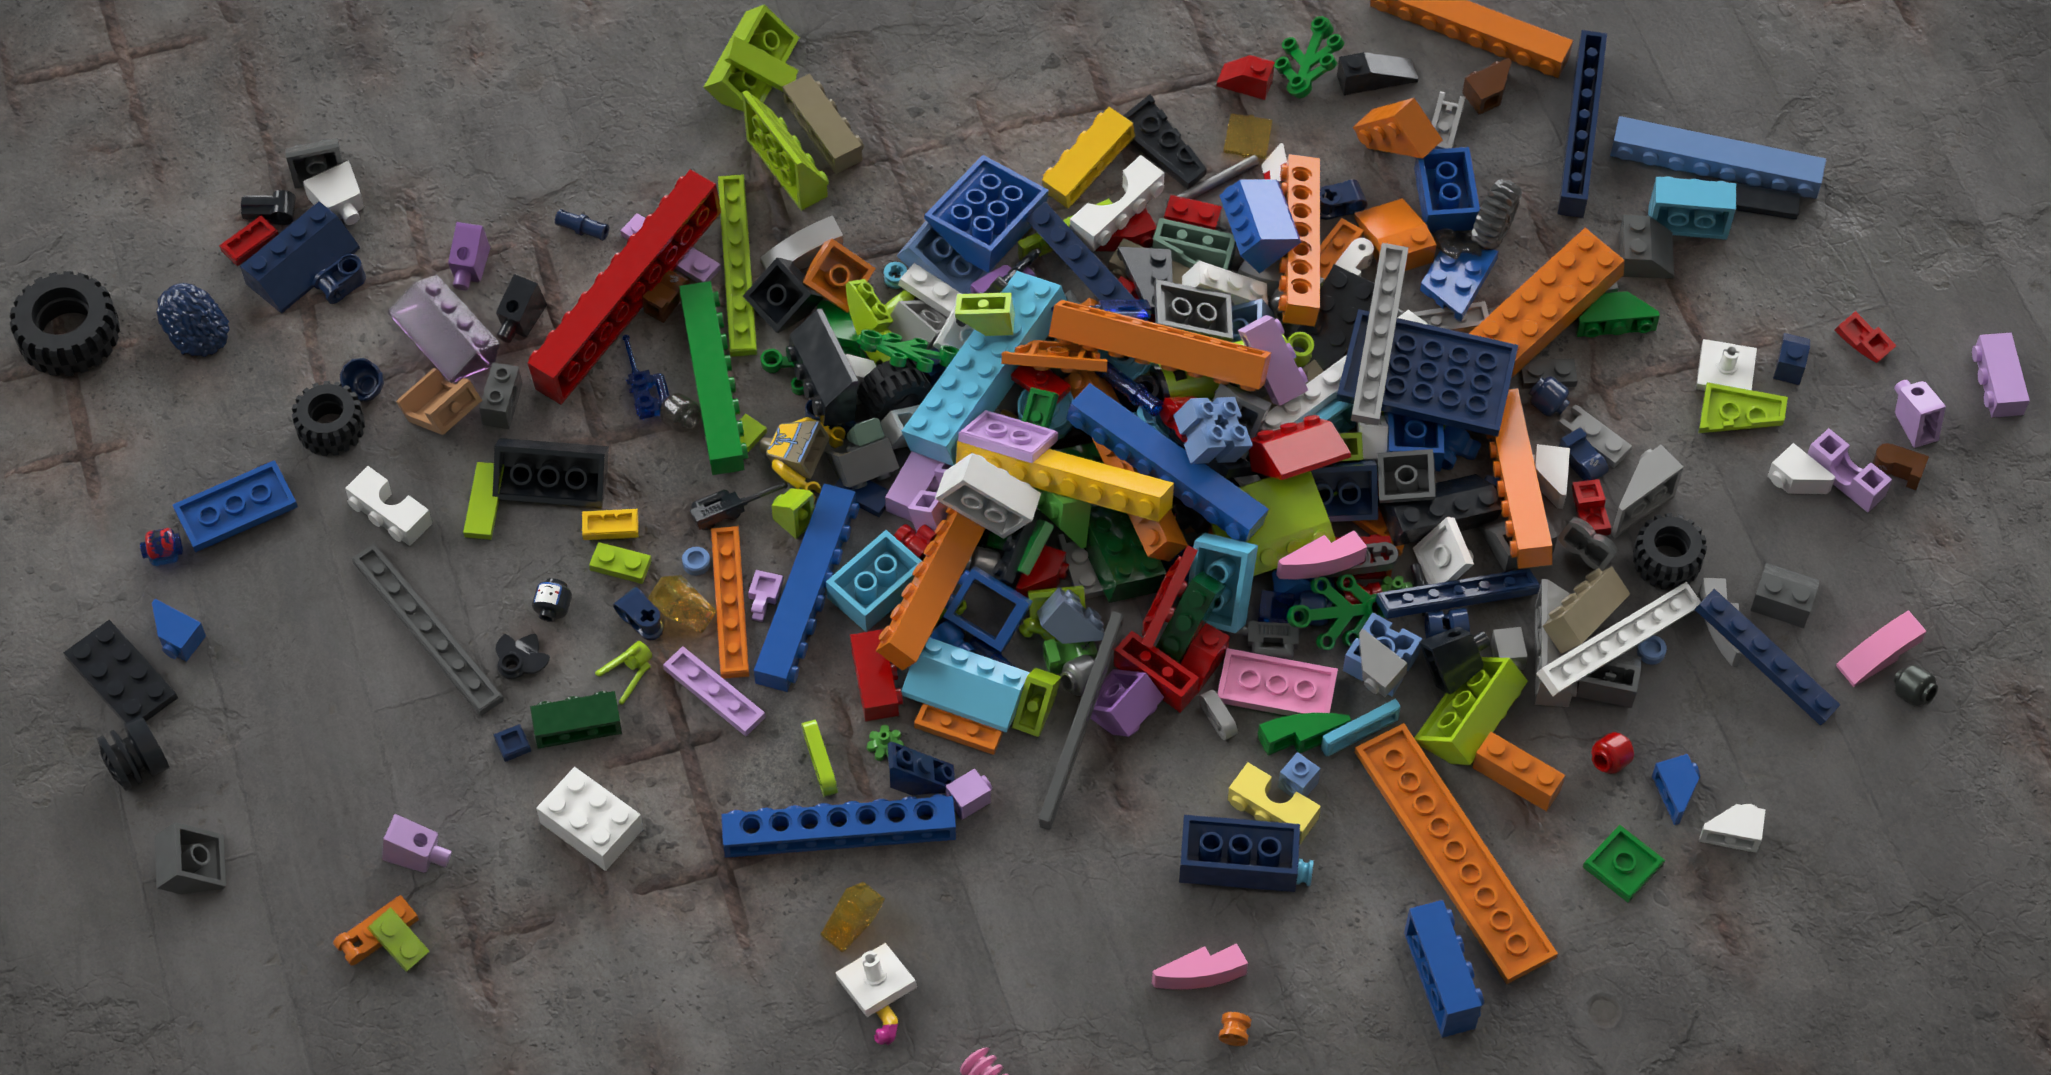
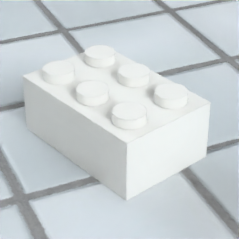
[935,453,1041,539]
[537,767,643,871]

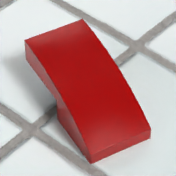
[1834,311,1896,363]
[1572,479,1611,535]

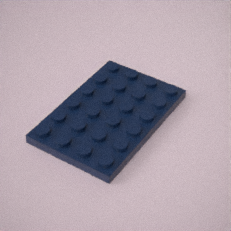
[1336,309,1518,437]

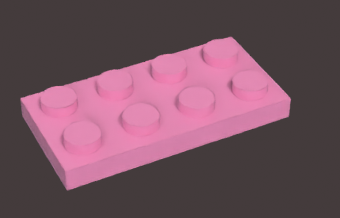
[1217,648,1338,716]

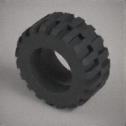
[10,271,120,376]

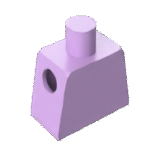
[1894,380,1946,448]
[382,814,452,873]

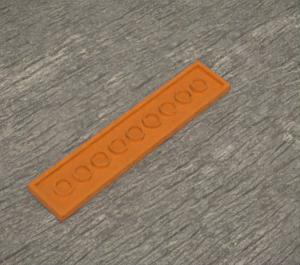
[1354,723,1558,984]

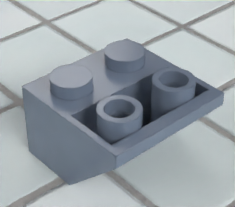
[1037,587,1105,644]

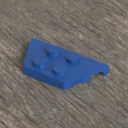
[1420,250,1499,321]

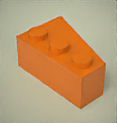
[1353,98,1443,159]

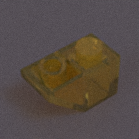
[648,575,717,633]
[820,882,885,952]

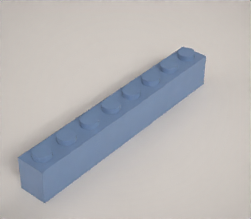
[1610,116,1826,199]

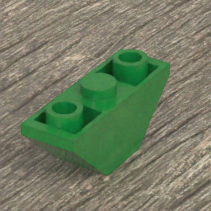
[1576,291,1660,338]

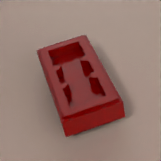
[219,216,278,266]
[1011,365,1071,405]

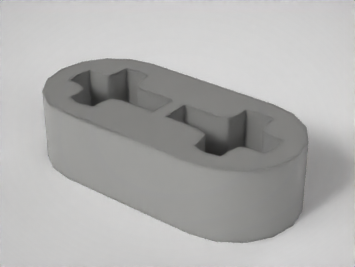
[1199,689,1238,740]

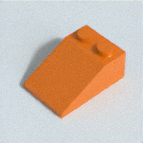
[1354,198,1436,271]

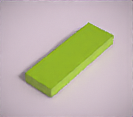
[724,36,798,92]
[463,462,504,540]

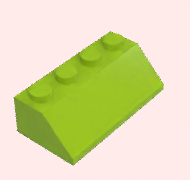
[703,4,799,112]
[1414,657,1528,765]

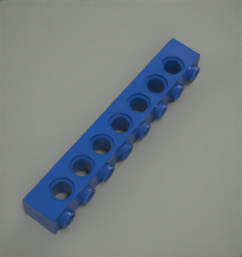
[722,794,956,858]

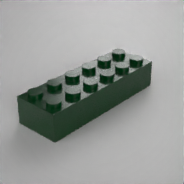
[1055,442,1166,603]

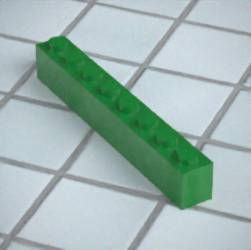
[679,281,749,475]

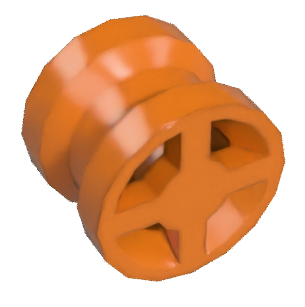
[1219,1012,1251,1046]

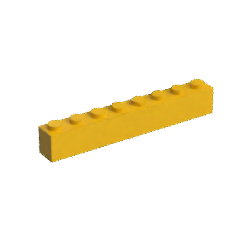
[956,441,1174,522]

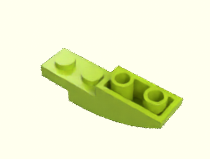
[846,279,894,365]

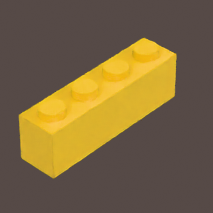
[1042,107,1135,209]

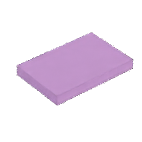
[958,410,1058,463]

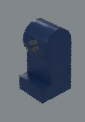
[1559,427,1609,481]

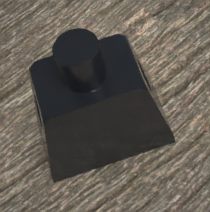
[496,274,547,343]
[1419,627,1490,694]

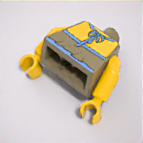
[760,417,845,502]

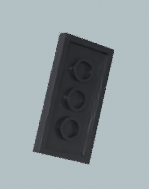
[1293,264,1375,371]
[63,619,178,724]

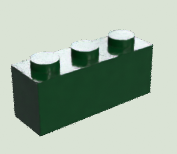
[1156,571,1226,663]
[530,691,622,749]

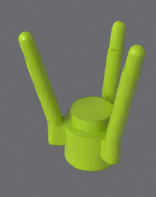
[595,641,652,705]

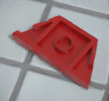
[1141,546,1198,649]

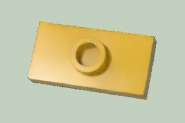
[582,509,639,540]

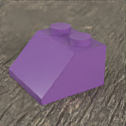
[1090,669,1164,737]

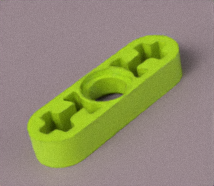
[801,719,838,797]

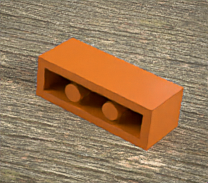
[1473,732,1565,812]

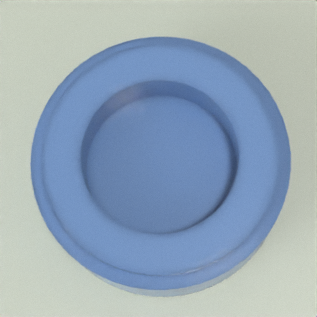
[682,547,710,576]
[1637,635,1667,665]

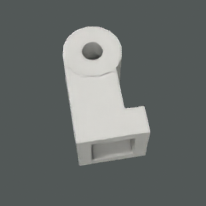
[1335,238,1374,277]

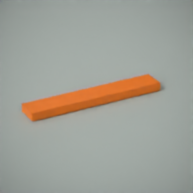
[711,526,749,679]

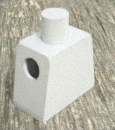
[303,161,364,225]

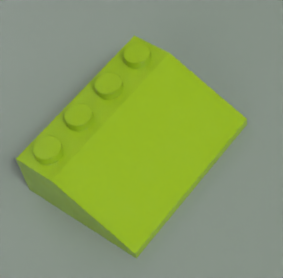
[742,90,829,211]
[1210,471,1336,576]

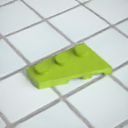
[1698,382,1788,433]

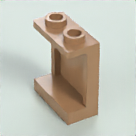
[396,368,482,435]

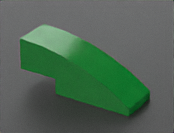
[1258,713,1351,756]

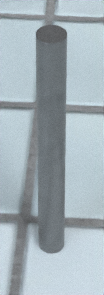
[1167,155,1259,205]

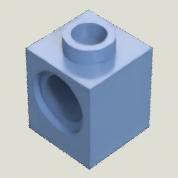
[1278,752,1320,797]

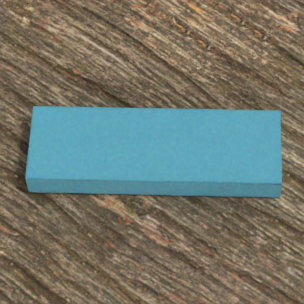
[1321,699,1401,756]

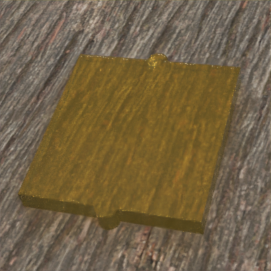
[1223,114,1273,159]

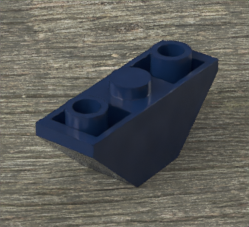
[887,741,955,795]

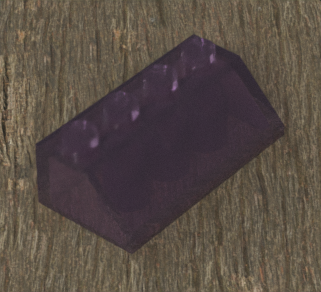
[388,274,500,383]

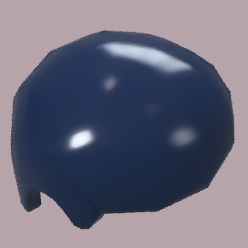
[340,358,384,402]

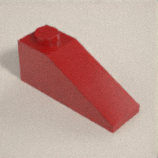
[1095,207,1157,252]

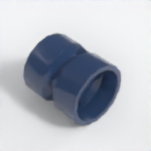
[1424,608,1470,638]

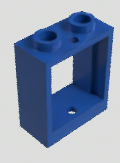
[943,567,1033,652]

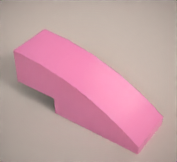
[1276,531,1367,579]
[1836,610,1926,687]
[1152,943,1248,989]

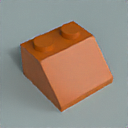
[803,238,876,313]

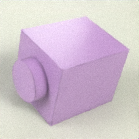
[946,769,992,820]

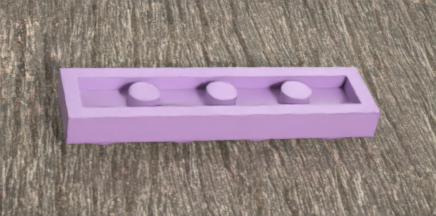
[621,213,721,283]
[663,646,765,736]

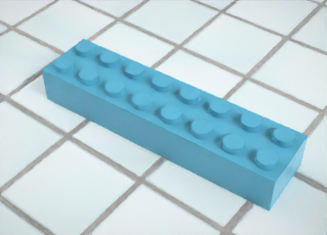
[901,271,1067,466]

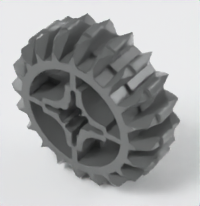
[1472,179,1522,250]

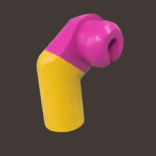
[874,1005,898,1045]

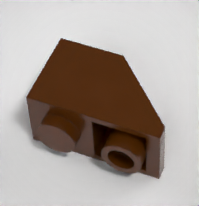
[1462,58,1511,115]

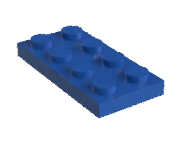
[173,460,298,552]

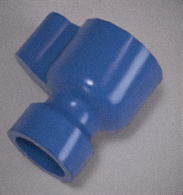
[1441,426,1481,470]
[930,620,975,653]

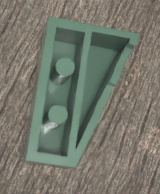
[1153,218,1236,271]

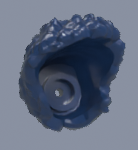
[156,283,230,357]

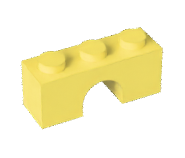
[1228,762,1321,844]

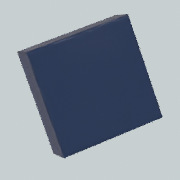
[493,724,531,762]

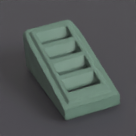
[846,418,885,447]

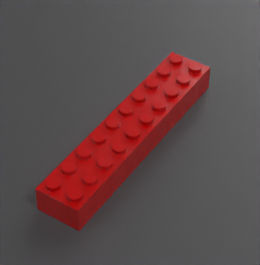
[528,169,721,405]

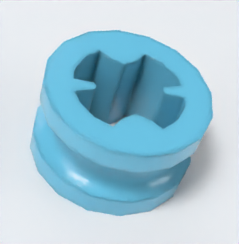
[884,262,907,289]
[1296,859,1313,886]

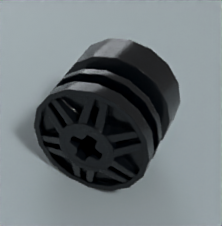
[96,715,170,792]

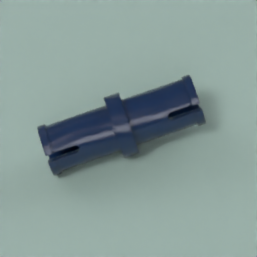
[555,209,609,241]

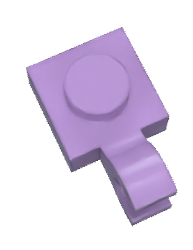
[748,570,783,622]

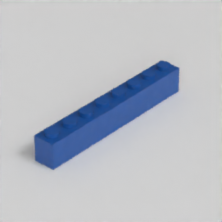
[1066,383,1269,542]
[754,484,860,692]

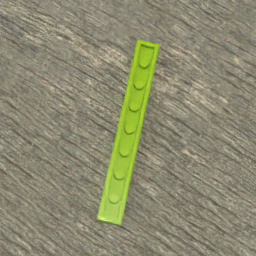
[718,175,757,357]

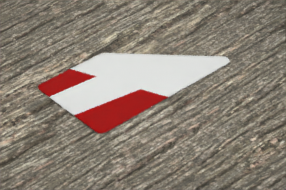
[1262,143,1287,181]

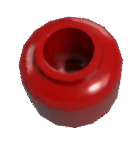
[1591,732,1634,774]

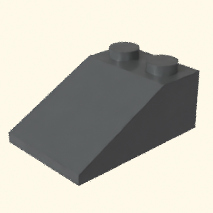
[1154,279,1233,342]

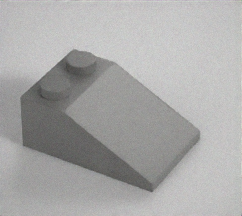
[1611,445,1684,539]

